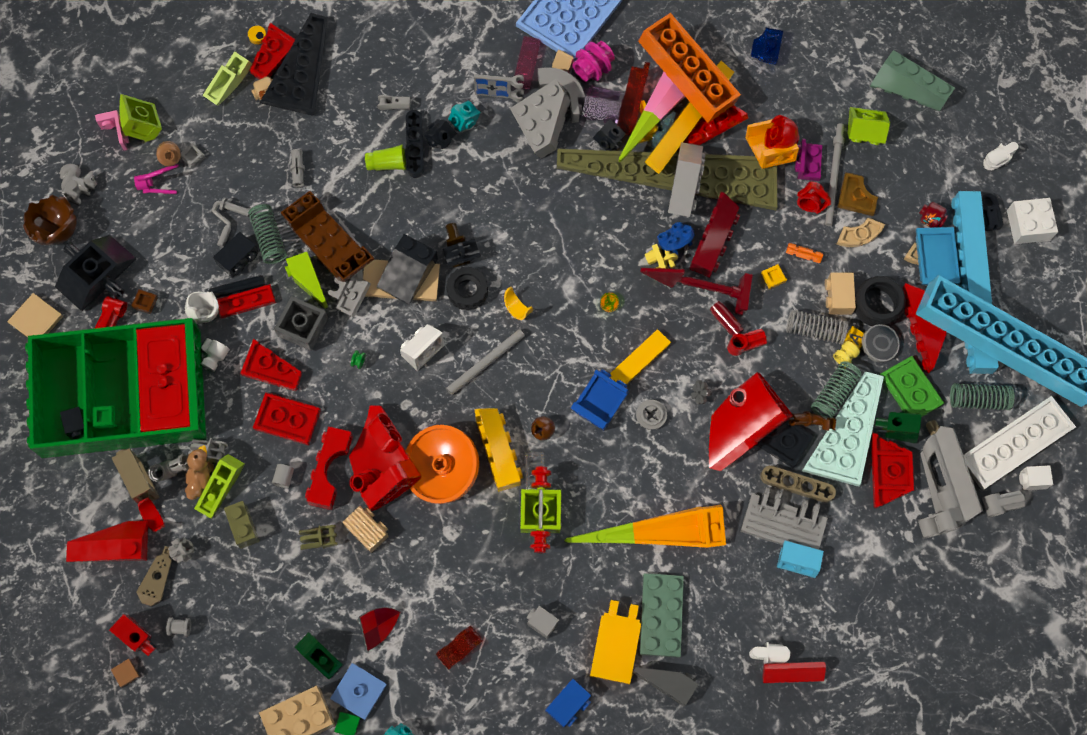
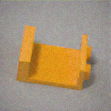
[745,119,799,169]

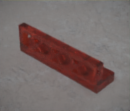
[617,62,650,136]

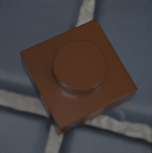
[131,289,158,314]

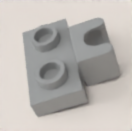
[328,275,371,318]

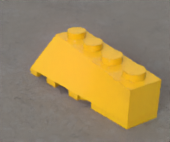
[474,408,523,492]

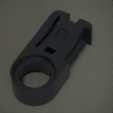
[982,193,1004,231]

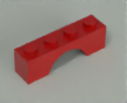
[305,426,353,510]

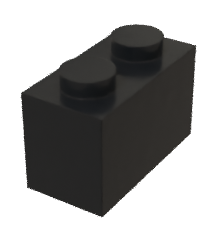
[213,232,259,278]

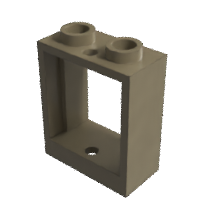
[112,448,160,503]

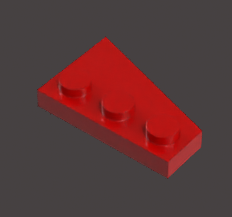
[250,23,295,80]

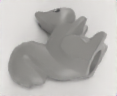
[59,163,97,205]

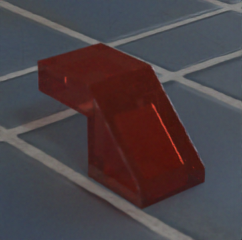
[435,625,484,670]

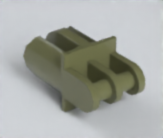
[299,525,338,550]

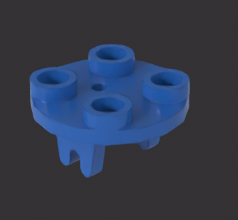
[657,222,694,255]

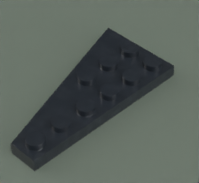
[260,13,328,116]

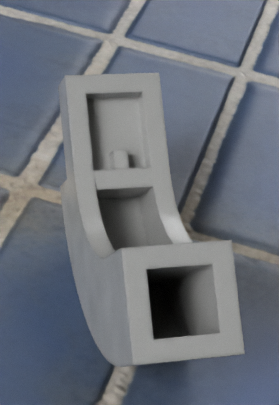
[538,68,585,123]

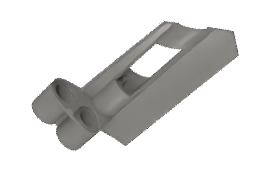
[918,426,983,539]

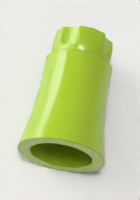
[365,144,406,171]

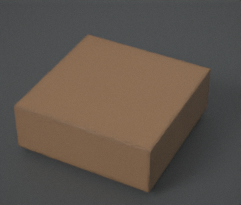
[111,659,140,688]

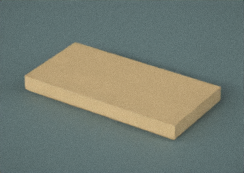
[363,260,440,301]

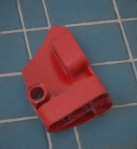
[709,372,793,471]
[349,405,422,511]

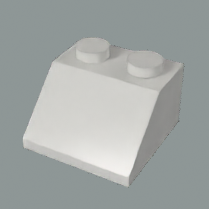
[400,324,444,371]

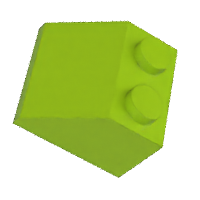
[847,107,890,145]

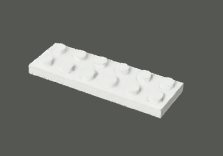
[963,396,1076,490]

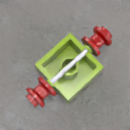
[520,466,561,553]

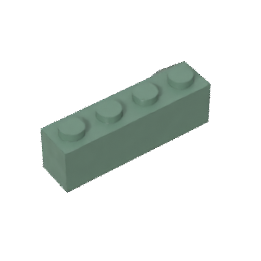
[870,50,955,111]

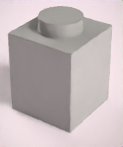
[527,606,559,639]

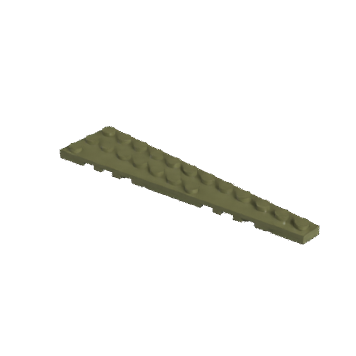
[557,149,777,210]

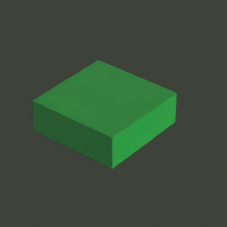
[93,406,115,428]
[334,712,361,735]

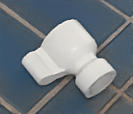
[201,338,230,372]

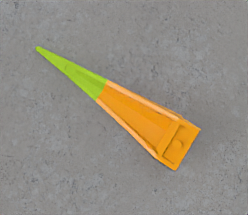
[565,505,726,548]

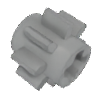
[168,537,195,563]

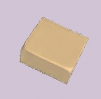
[552,49,574,73]

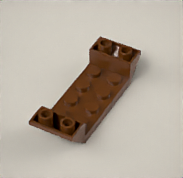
[280,191,374,282]

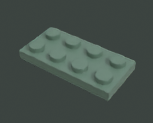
[640,573,684,658]

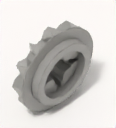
[636,400,667,430]

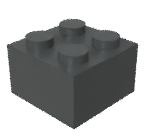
[274,296,329,351]

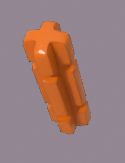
[786,243,823,263]

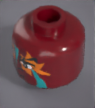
[919,202,949,228]

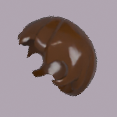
[23,195,77,246]

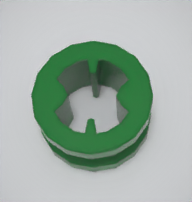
[351,350,366,369]

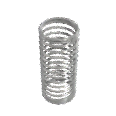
[786,309,848,345]

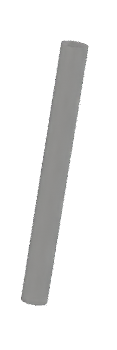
[446,329,525,395]

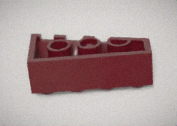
[689,192,740,278]

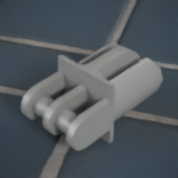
[187,438,228,464]

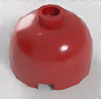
[765,115,799,150]

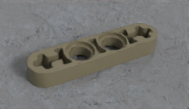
[760,466,836,503]

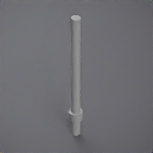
[825,123,845,226]

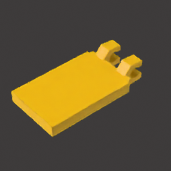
[590,600,641,684]

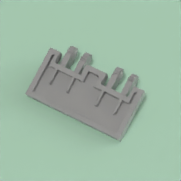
[740,487,828,550]

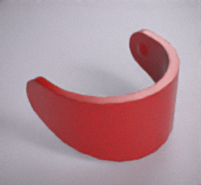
[138,497,165,532]

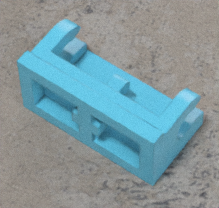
[777,540,824,578]

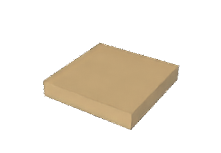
[7,293,63,337]

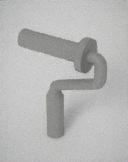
[212,198,250,247]

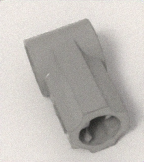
[982,490,1025,517]

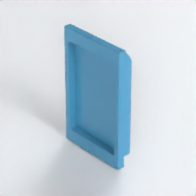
[916,227,960,285]

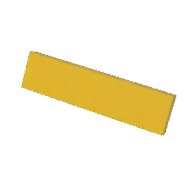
[610,329,671,385]

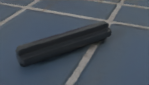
[209,275,265,298]

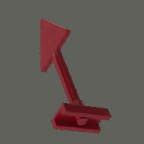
[640,268,753,315]

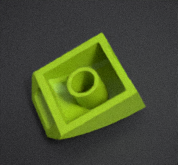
[119,94,162,142]

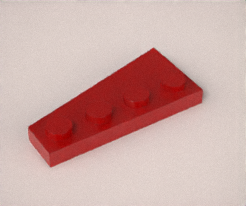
[678,105,748,151]

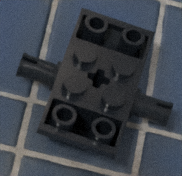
[55,235,136,312]

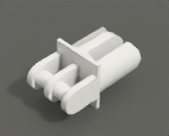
[983,142,1018,171]
[749,642,790,664]

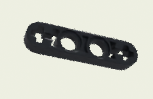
[406,110,424,178]

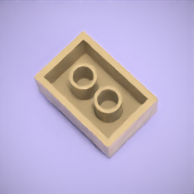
[259,686,336,735]

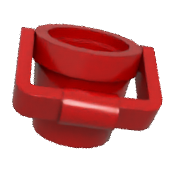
[797,182,831,214]

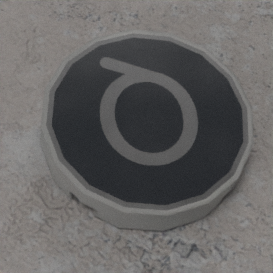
[861,324,900,362]

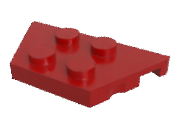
[871,433,914,508]

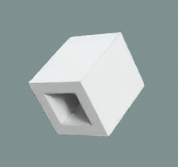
[1019,466,1053,490]

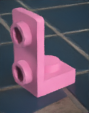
[95,110,129,151]

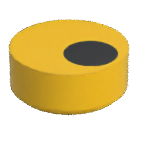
[248,26,266,45]

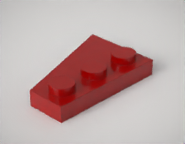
[240,338,302,391]

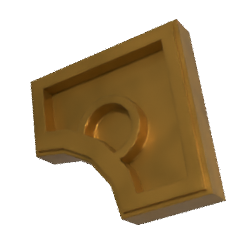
[837,172,878,216]

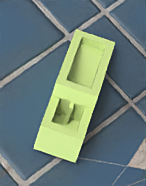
[203,52,253,106]

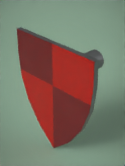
[357,607,400,651]

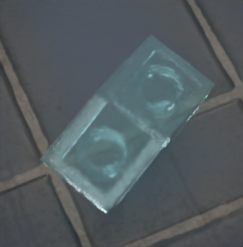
[651,111,676,149]

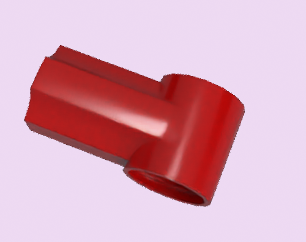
[94,296,127,329]
[727,329,767,356]

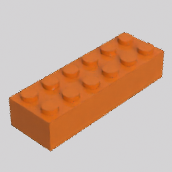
[638,13,741,123]

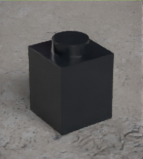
[60,407,84,439]

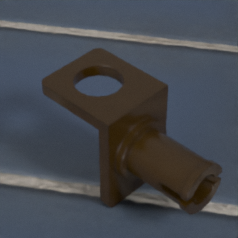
[445,223,471,268]

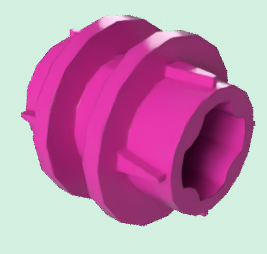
[572,41,615,82]

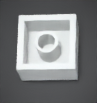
[1007,198,1058,244]

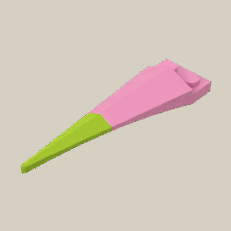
[619,72,685,162]

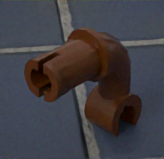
[789,411,836,431]

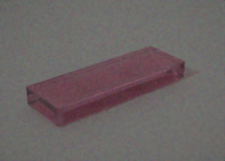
[514,36,541,89]

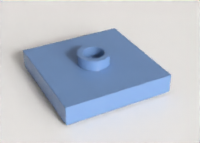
[330,663,387,720]

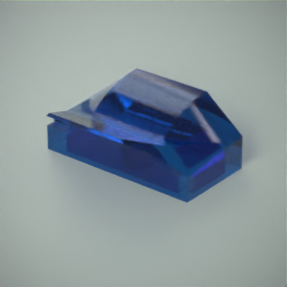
[751,27,783,65]

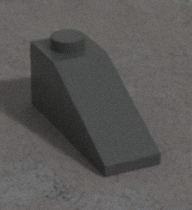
[632,667,699,707]

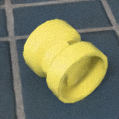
[833,341,860,368]

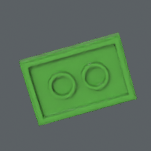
[880,356,944,417]

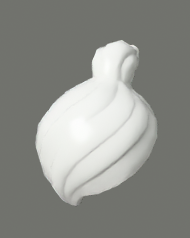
[184,292,219,324]

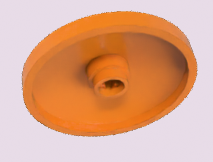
[406,425,479,504]

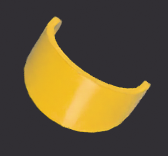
[504,287,534,320]

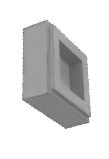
[181,143,206,169]

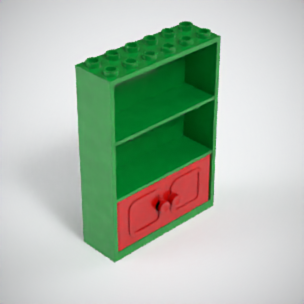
[25,318,207,458]

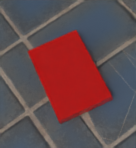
[253,392,321,446]

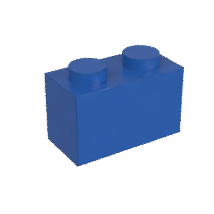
[545,679,591,728]

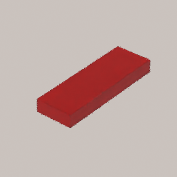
[217,284,276,319]
[762,662,826,683]

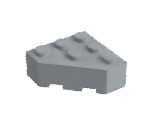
[510,79,571,159]
[668,142,706,217]

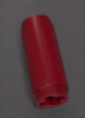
[710,301,744,336]

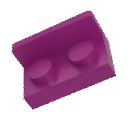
[795,139,822,181]

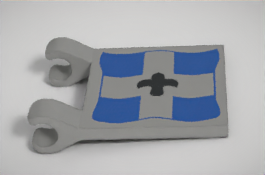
[474,74,524,103]

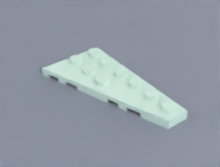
[802,372,884,486]

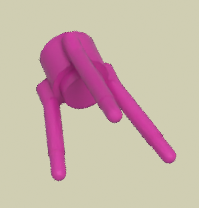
[134,164,178,194]

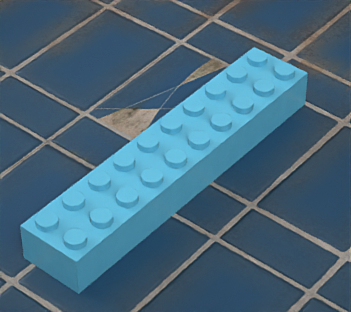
[916,275,1087,407]

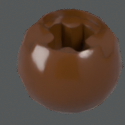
[531,416,555,441]

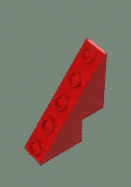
[902,283,947,373]

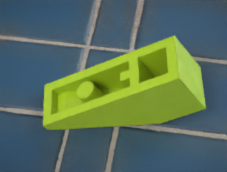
[285,252,328,308]
[194,454,245,518]

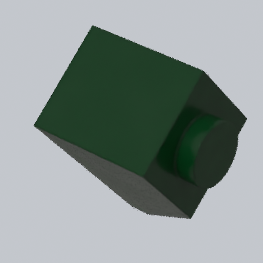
[295,632,343,680]

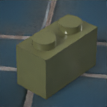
[224,501,260,549]

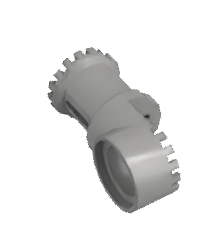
[148,454,189,482]

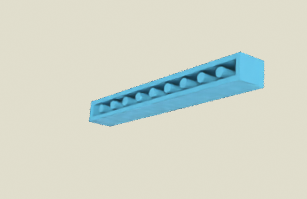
[951,191,999,374]

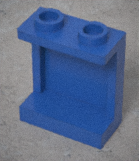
[571,369,629,431]

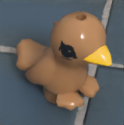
[185,445,214,500]

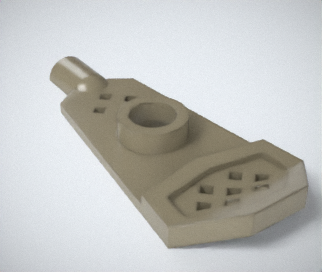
[136,546,172,607]

